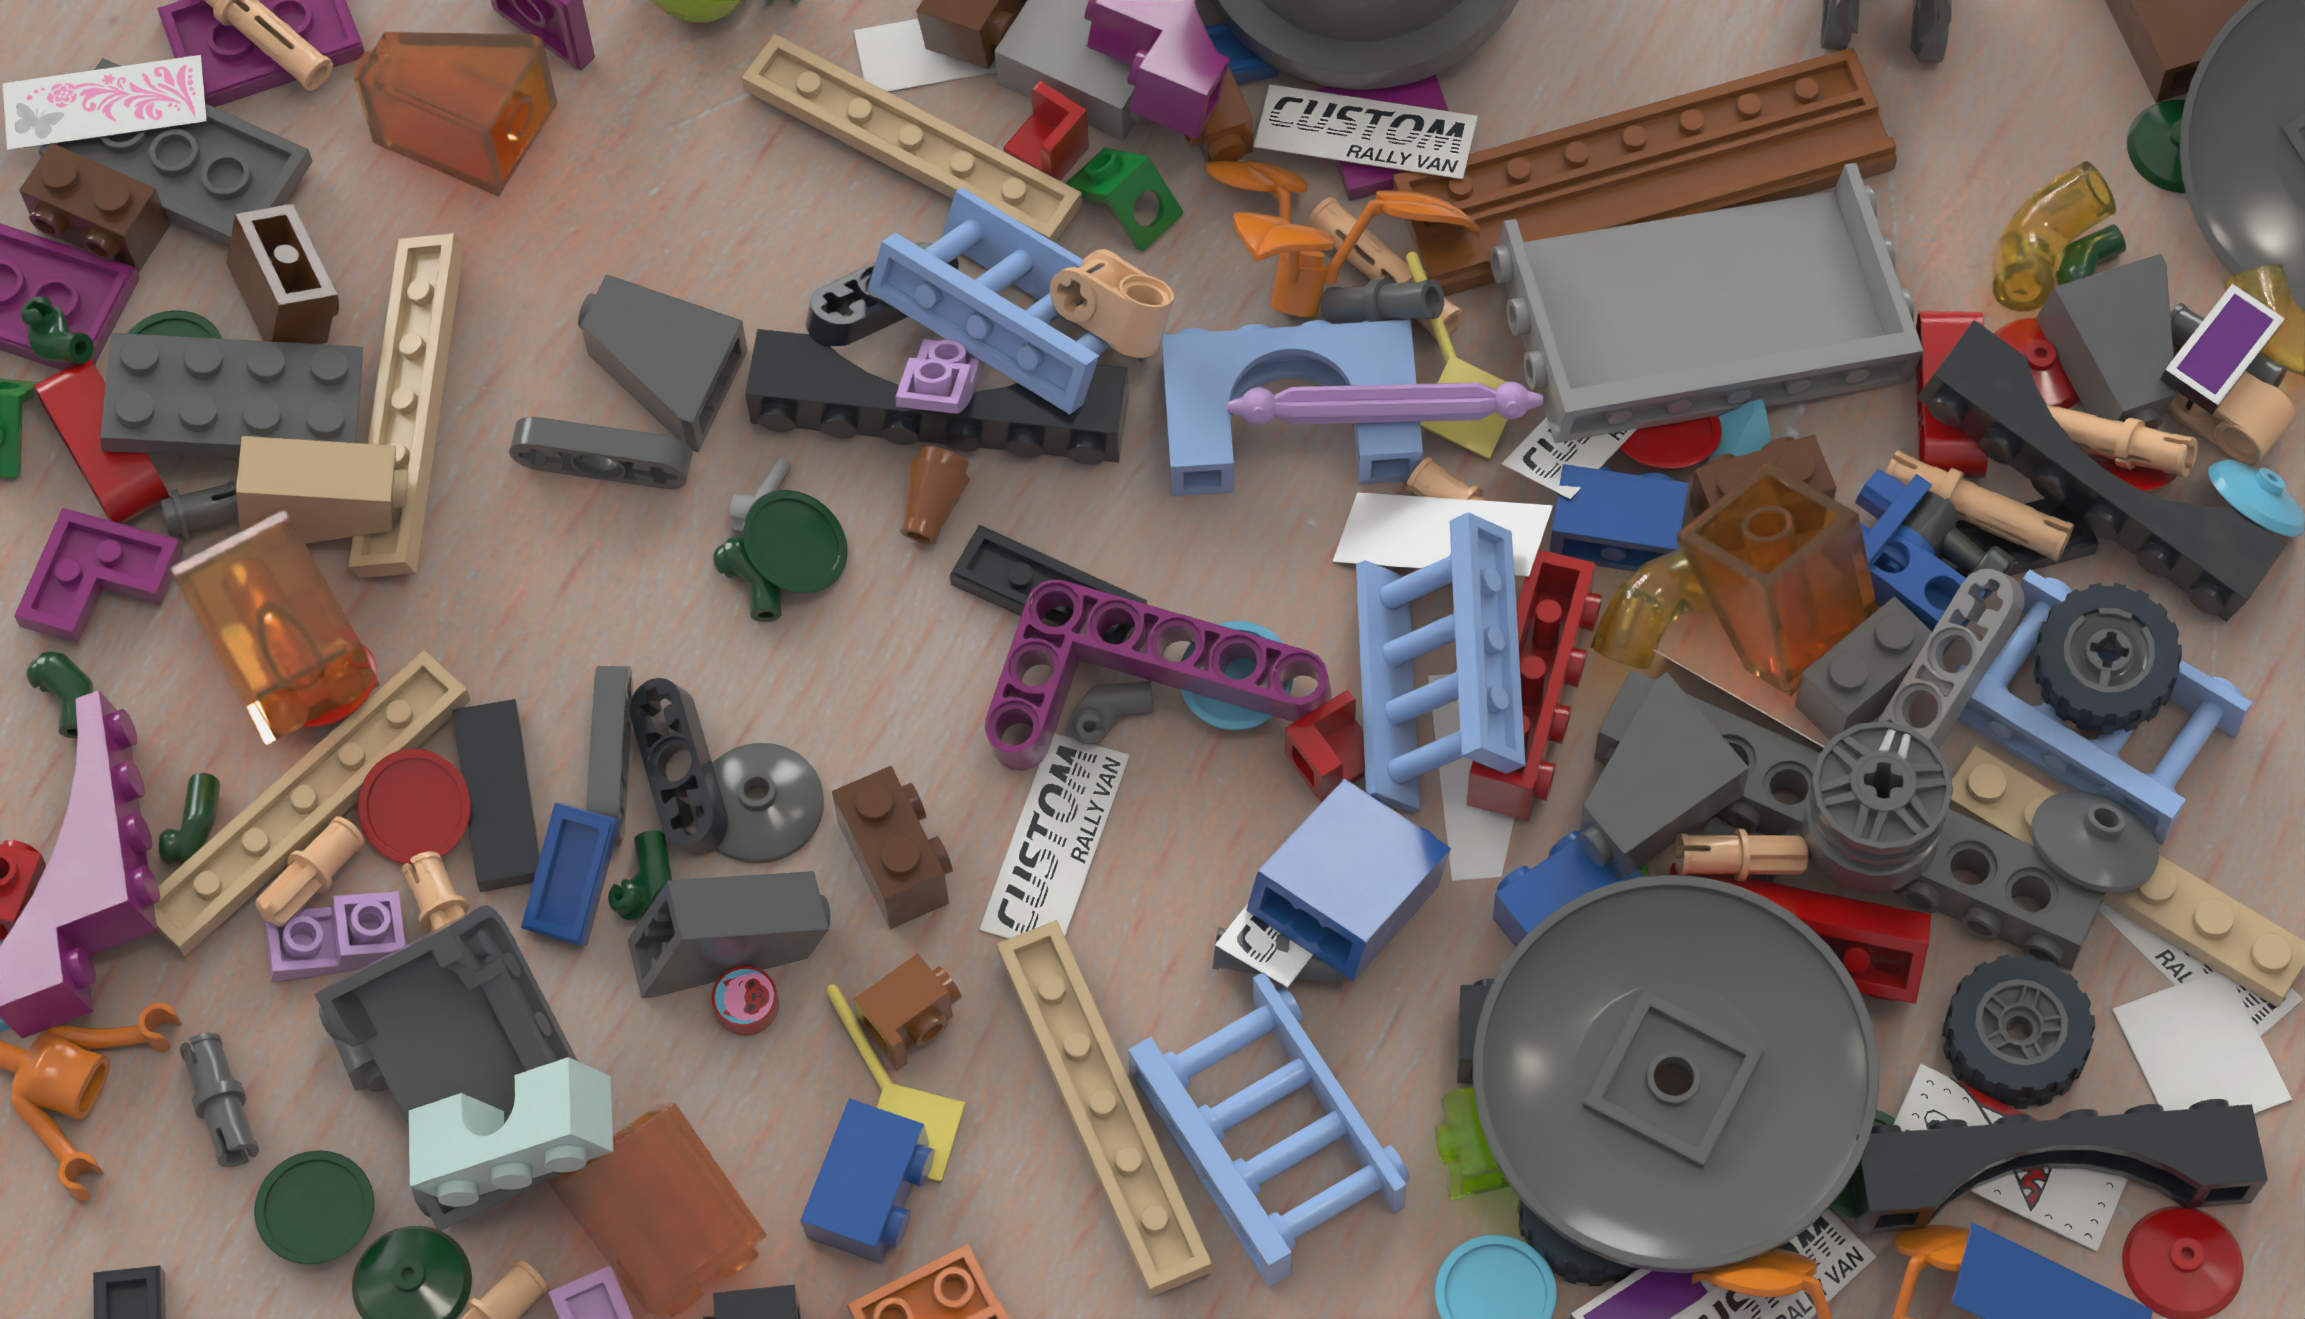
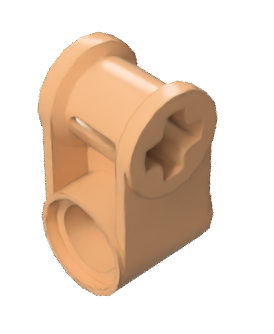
[1049,249,1174,358]
[2168,371,2295,465]

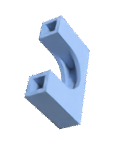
[1162,319,1423,496]

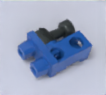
[1821,469,2015,655]

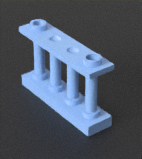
[867,187,1144,414]
[1356,512,1526,814]
[1956,569,2252,845]
[1128,972,1410,1287]

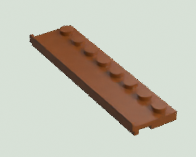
[1393,47,1897,296]

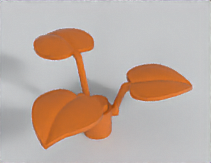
[1205,161,1481,317]
[1691,1224,1970,1319]

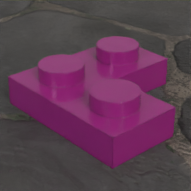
[14,508,183,643]

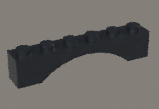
[1917,320,2287,622]
[745,329,1129,465]
[1849,1099,2268,1235]

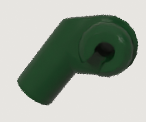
[2055,224,2126,285]
[21,296,94,364]
[713,537,782,622]
[27,651,93,739]
[159,773,220,865]
[608,830,672,921]

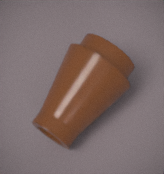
[900,446,970,544]

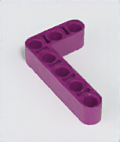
[985,580,1332,771]

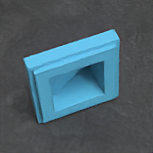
[1707,399,1772,460]

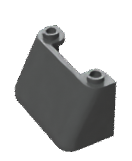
[314,905,578,1232]

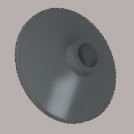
[695,743,824,863]
[2031,791,2159,893]

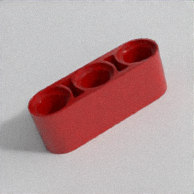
[1916,310,1988,478]
[33,359,170,524]

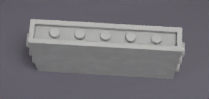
[1490,163,1923,443]

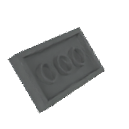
[38,58,313,246]
[100,333,363,458]

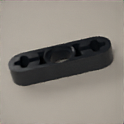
[805,242,959,346]
[629,678,728,854]

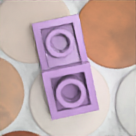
[895,339,985,414]
[264,891,405,982]

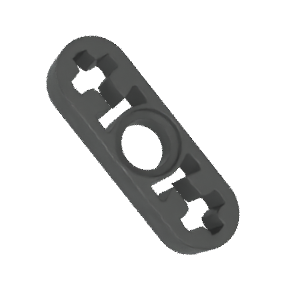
[509,417,693,489]
[586,666,633,841]

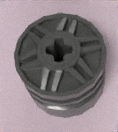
[1802,721,1953,893]

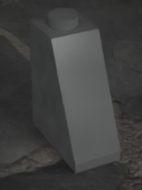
[2036,254,2177,429]
[578,274,748,452]
[1579,672,1749,880]
[628,871,830,998]

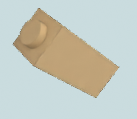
[236,436,408,551]

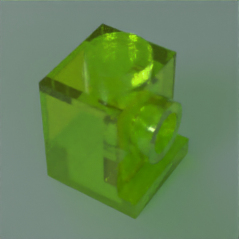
[1434,1088,1511,1200]

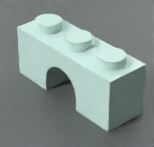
[409,1057,613,1207]

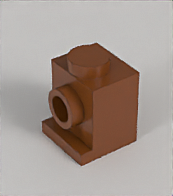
[1184,65,1253,163]
[854,953,962,1071]

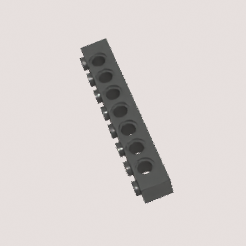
[1594,669,2106,970]

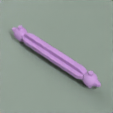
[1227,382,1543,425]

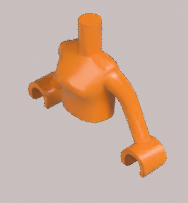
[0,1002,182,1201]

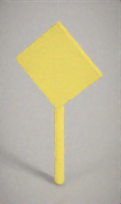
[1406,252,1508,460]
[826,984,966,1183]

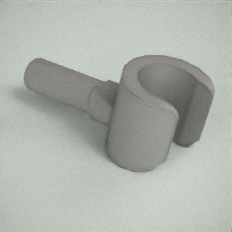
[730,458,791,532]

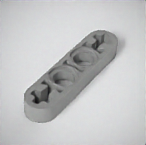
[1877,569,2024,750]

